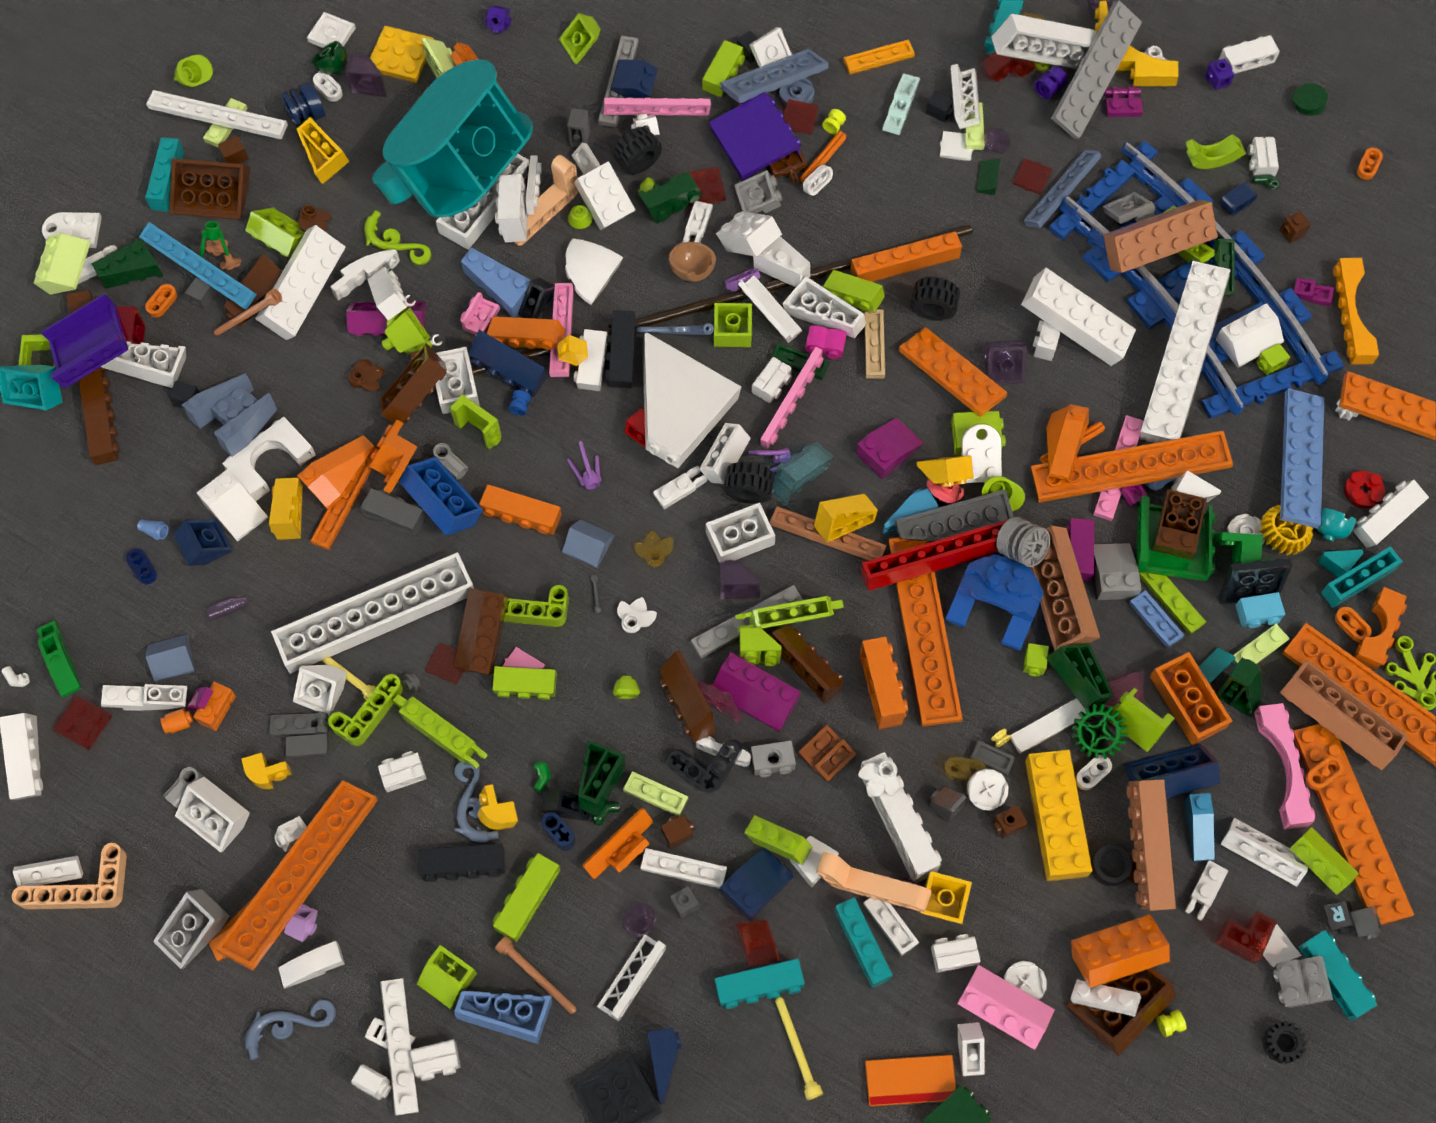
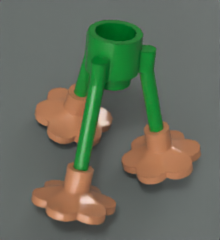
[199,221,242,270]

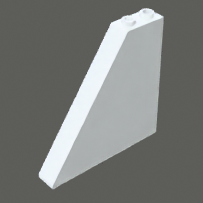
[642,332,741,468]

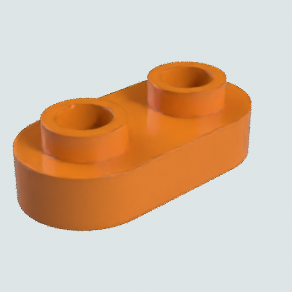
[1357,148,1383,180]
[145,284,177,318]
[1335,607,1372,643]
[1305,757,1344,790]

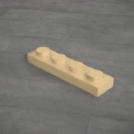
[864,309,885,379]

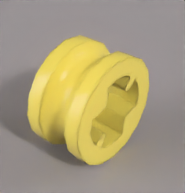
[991,729,1012,748]

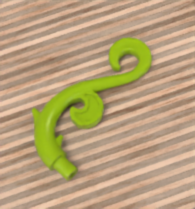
[364,210,431,265]

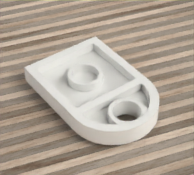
[42,212,101,248]
[962,424,1002,483]

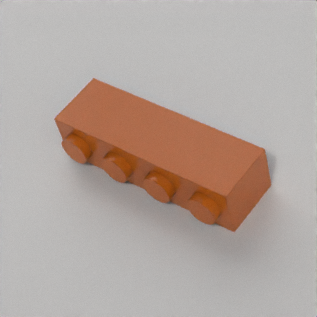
[487,317,565,350]
[479,484,562,535]

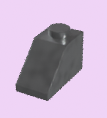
[929,787,966,823]

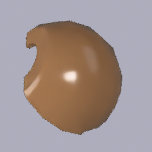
[669,242,716,282]

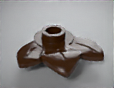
[298,205,332,232]
[348,359,385,391]

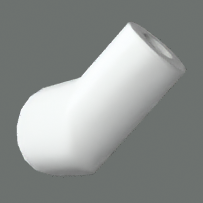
[1,666,30,687]

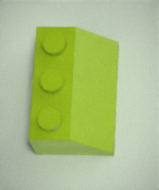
[245,208,305,257]

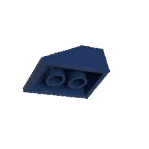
[720,848,794,921]
[647,1027,681,1105]

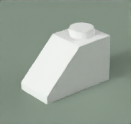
[957,1022,985,1076]

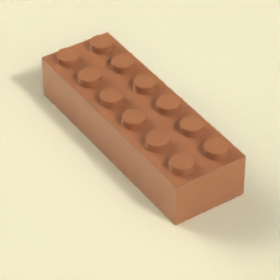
[1103,200,1218,273]
[1029,526,1100,651]
[1280,659,1408,770]
[1126,780,1176,911]

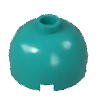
[1316,508,1357,542]

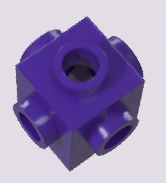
[485,5,511,33]
[1205,58,1235,90]

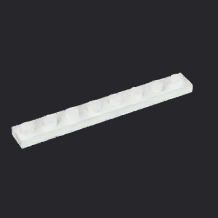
[147,90,288,139]

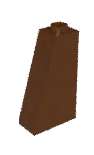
[224,254,282,327]

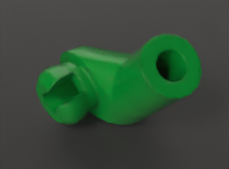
[533,761,551,792]

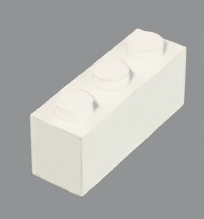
[1219,35,1280,74]
[574,329,608,391]
[700,423,751,484]

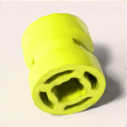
[822,109,846,134]
[1156,1009,1186,1037]

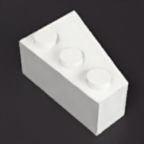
[753,237,810,287]

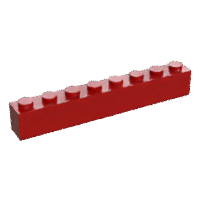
[861,520,1007,591]

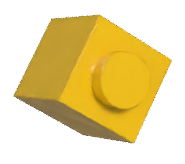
[557,335,588,366]

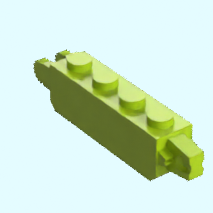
[735,596,844,632]
[393,694,488,769]

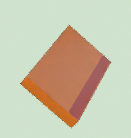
[865,1055,956,1107]

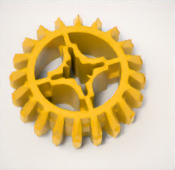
[1259,504,1313,556]

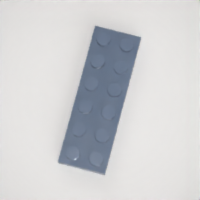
[720,49,828,103]

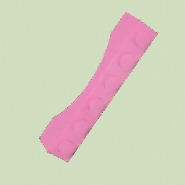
[1254,703,1315,830]

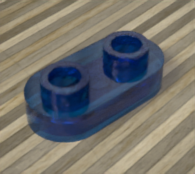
[126,548,157,585]

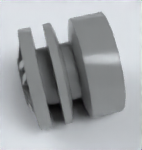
[997,517,1050,567]

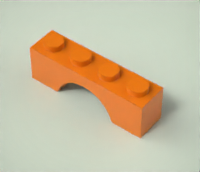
[1354,587,1407,670]

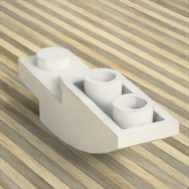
[330,249,400,300]
[101,684,187,711]

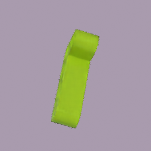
[504,585,569,627]
[328,674,403,746]

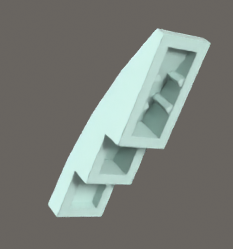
[883,73,920,135]

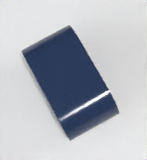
[1219,182,1258,216]
[542,812,575,851]

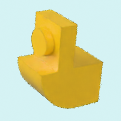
[242,752,292,789]
[477,784,518,830]

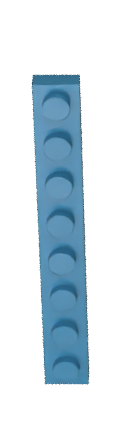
[139,222,257,310]

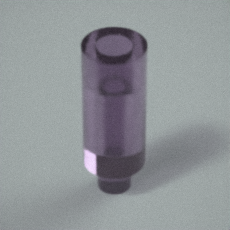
[206,596,248,621]

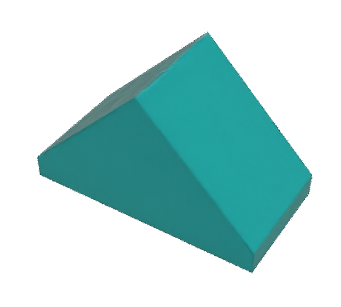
[1318,550,1363,578]

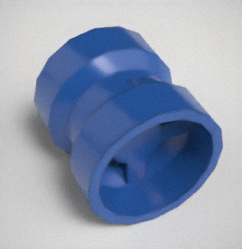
[508,390,531,416]

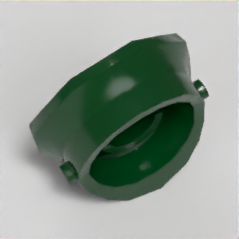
[1292,83,1328,116]

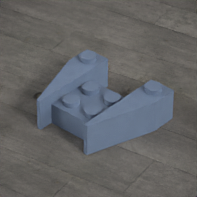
[182,374,277,457]

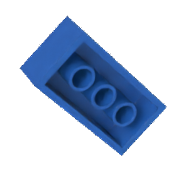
[399,457,483,536]

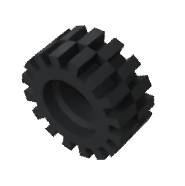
[1263,1021,1307,1064]

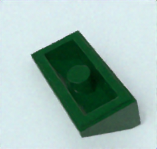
[977,158,1000,195]

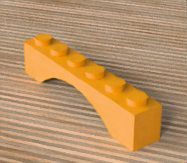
[1333,258,1379,364]

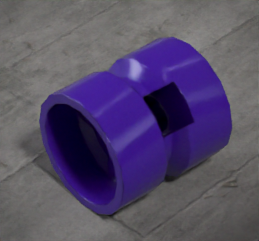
[1034,66,1068,99]

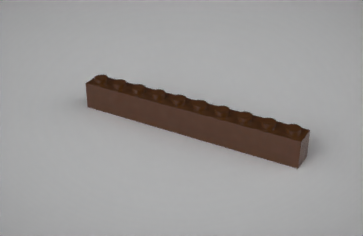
[67,290,120,465]

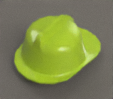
[174,55,213,87]
[982,476,1025,512]

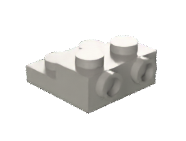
[735,170,783,214]
[1103,192,1155,224]
[1274,956,1333,1008]

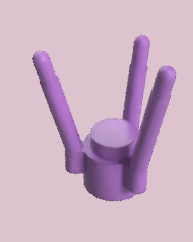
[567,441,602,490]
[748,448,791,472]

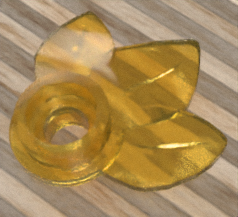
[635,531,674,567]

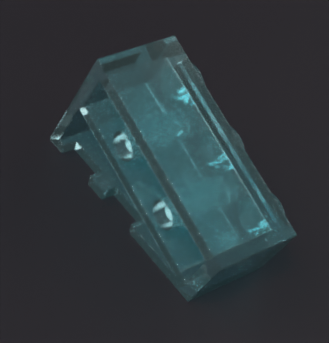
[772,441,834,505]

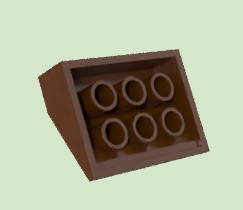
[169,158,250,220]
[1066,968,1176,1056]

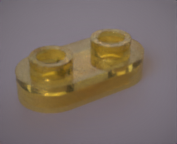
[944,757,986,781]

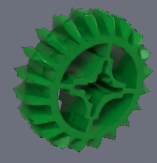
[1072,704,1128,759]

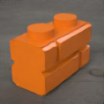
[193,682,236,731]

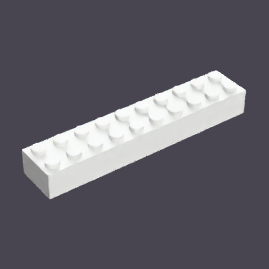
[1140,261,1230,443]
[271,552,474,674]

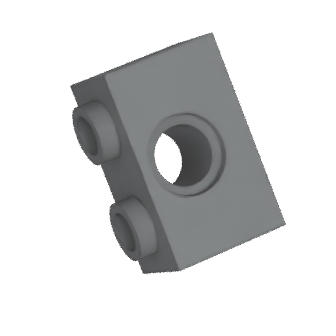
[751,741,796,777]

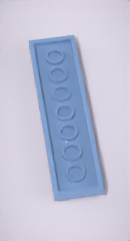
[1280,388,1324,528]

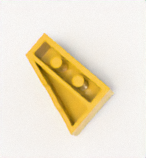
[297,118,349,184]
[269,478,303,540]
[814,494,878,543]

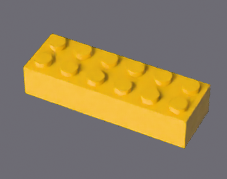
[1025,750,1092,881]

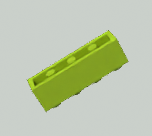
[493,853,561,943]

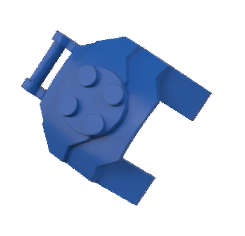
[946,552,1043,651]

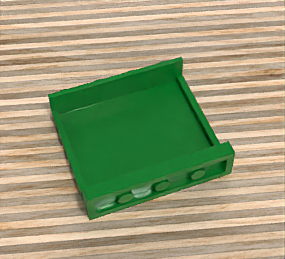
[1136,496,1215,581]

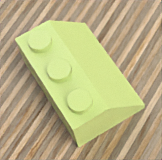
[422,38,455,78]
[34,233,91,295]

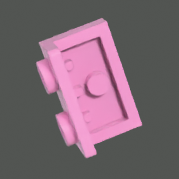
[460,292,500,335]

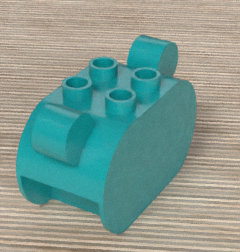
[373,59,533,218]

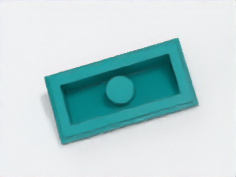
[1199,647,1236,684]

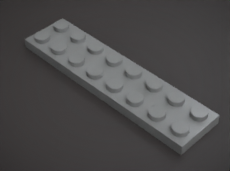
[1051,0,1142,139]

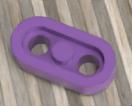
[724,268,761,292]

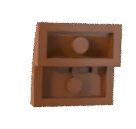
[797,725,856,782]

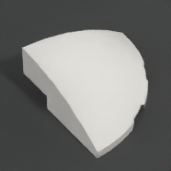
[565,239,623,305]

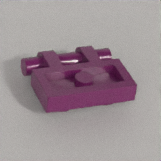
[1104,86,1143,117]

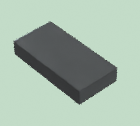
[286,734,328,759]
[969,740,1016,777]

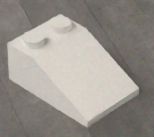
[436,347,480,414]
[197,469,268,541]

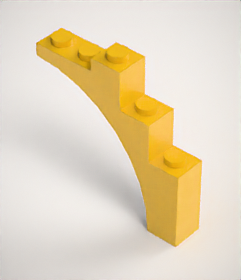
[1095,1,1178,86]

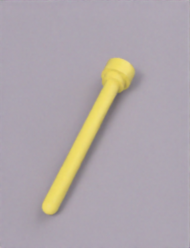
[322,657,376,700]
[775,997,823,1100]

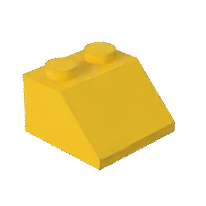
[917,455,974,487]
[918,871,972,924]

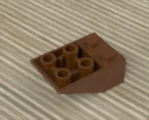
[1152,489,1207,560]

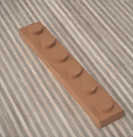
[770,507,887,560]

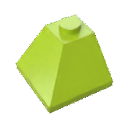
[559,13,601,64]

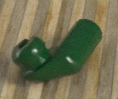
[1252,174,1280,190]
[592,802,619,825]

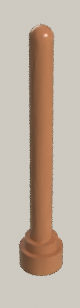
[213,289,282,336]
[495,936,576,1014]

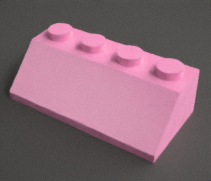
[958,965,1055,1050]

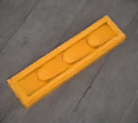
[843,40,915,75]

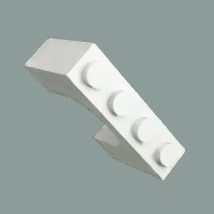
[222,417,316,501]

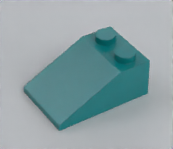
[0,365,63,410]

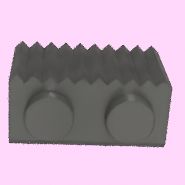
[567,108,590,148]

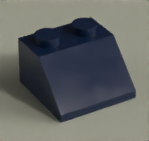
[610,59,658,98]
[174,519,233,566]

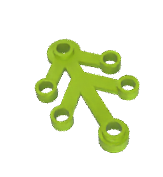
[1384,636,1436,711]

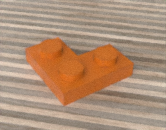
[451,42,478,66]

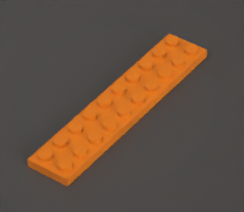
[1031,430,1233,503]
[888,538,963,727]
[1282,623,1436,766]
[1293,724,1414,925]
[216,780,378,971]

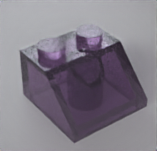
[346,53,387,97]
[985,340,1027,384]
[720,560,761,599]

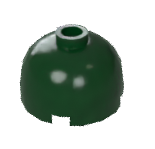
[311,41,348,75]

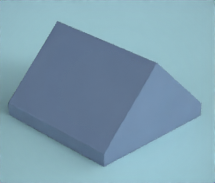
[562,519,615,568]
[145,634,195,683]

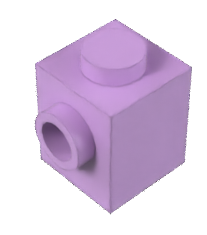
[284,904,318,942]

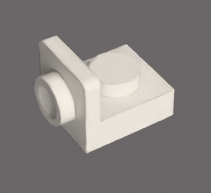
[275,816,307,852]

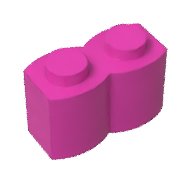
[805,326,847,359]

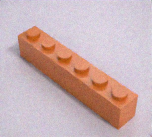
[850,231,962,282]

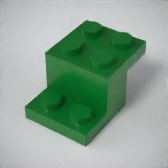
[1212,532,1274,564]

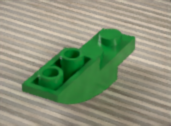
[37,620,81,698]

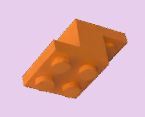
[369,420,417,494]

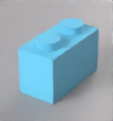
[1235,592,1285,628]

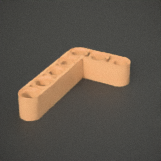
[514,155,578,246]
[12,843,127,909]
[816,852,931,912]

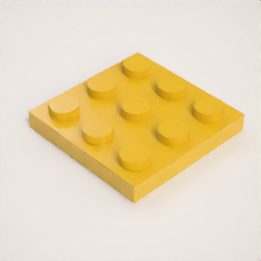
[366,26,434,83]

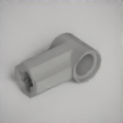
[433,443,468,480]
[163,767,203,808]

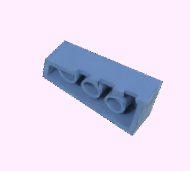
[461,247,531,318]
[454,991,552,1044]

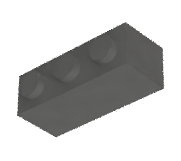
[360,488,426,537]

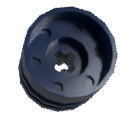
[281,81,325,128]

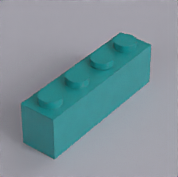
[984,0,1024,59]
[145,137,184,212]
[1321,546,1403,608]
[834,897,893,989]
[1299,930,1378,1021]
[715,959,805,1009]

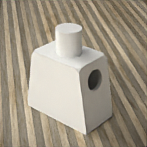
[790,836,839,887]

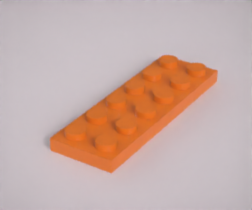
[899,327,1007,417]
[1339,371,1436,441]

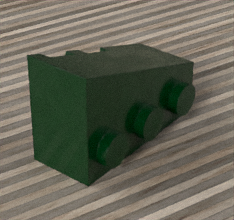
[638,172,703,224]
[91,238,163,288]
[1046,643,1114,709]
[1216,657,1262,718]
[578,740,626,816]

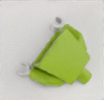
[382,295,442,354]

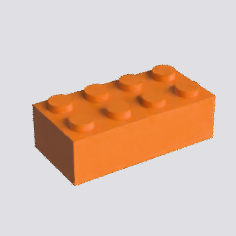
[860,636,908,729]
[1149,652,1232,746]
[1071,914,1170,988]

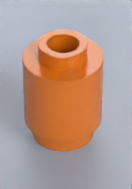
[160,708,193,734]

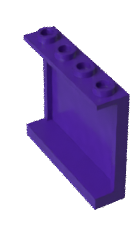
[709,92,801,181]
[41,294,129,389]

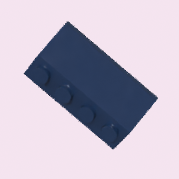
[469,329,546,397]
[1124,744,1220,798]

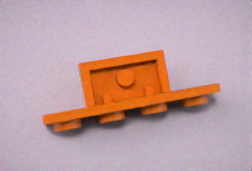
[582,808,653,879]

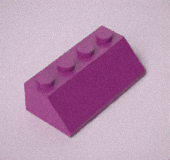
[346,301,427,336]
[710,653,801,732]

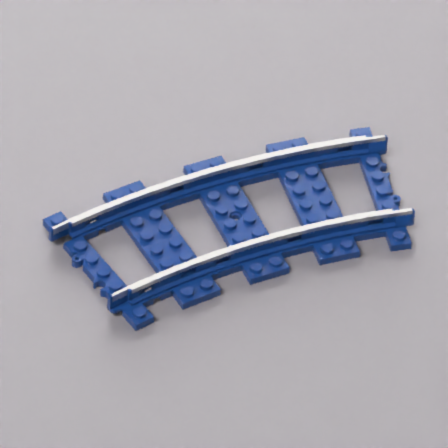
[1049,141,1344,419]

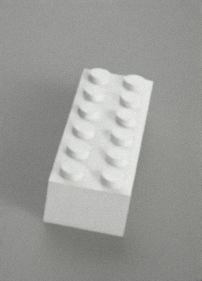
[992,14,1097,69]
[436,154,529,250]
[255,225,345,340]
[1021,268,1136,366]
[860,752,942,884]

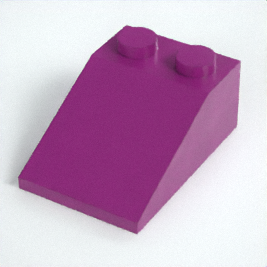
[856,418,923,479]

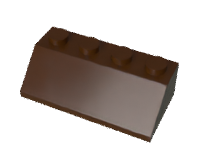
[379,343,447,423]
[453,588,509,674]
[772,625,844,704]
[659,650,716,742]

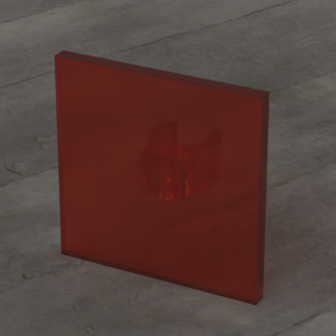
[736,920,780,966]

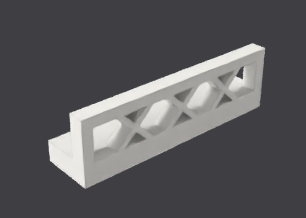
[951,64,980,129]
[738,276,802,343]
[1221,818,1308,887]
[597,935,666,1022]

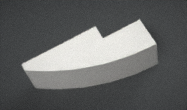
[278,941,345,988]

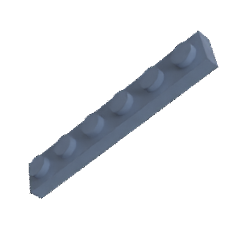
[1024,149,1101,228]

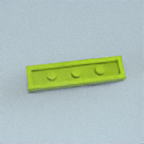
[1139,572,1206,635]

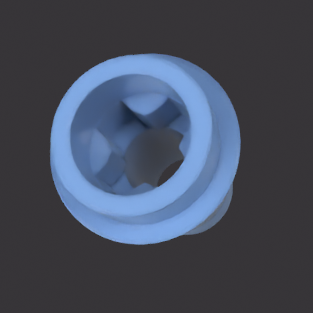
[137,519,169,540]

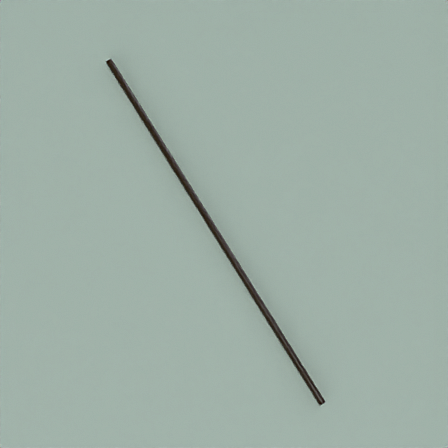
[471,225,972,376]

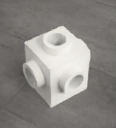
[631,113,659,136]

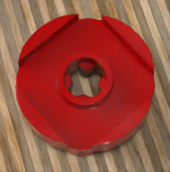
[1344,471,1385,509]

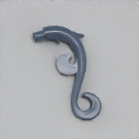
[635,323,714,335]
[454,761,499,843]
[245,1000,336,1060]

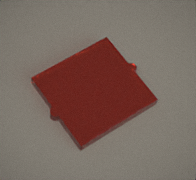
[783,99,819,135]
[1013,158,1052,195]
[425,642,466,685]

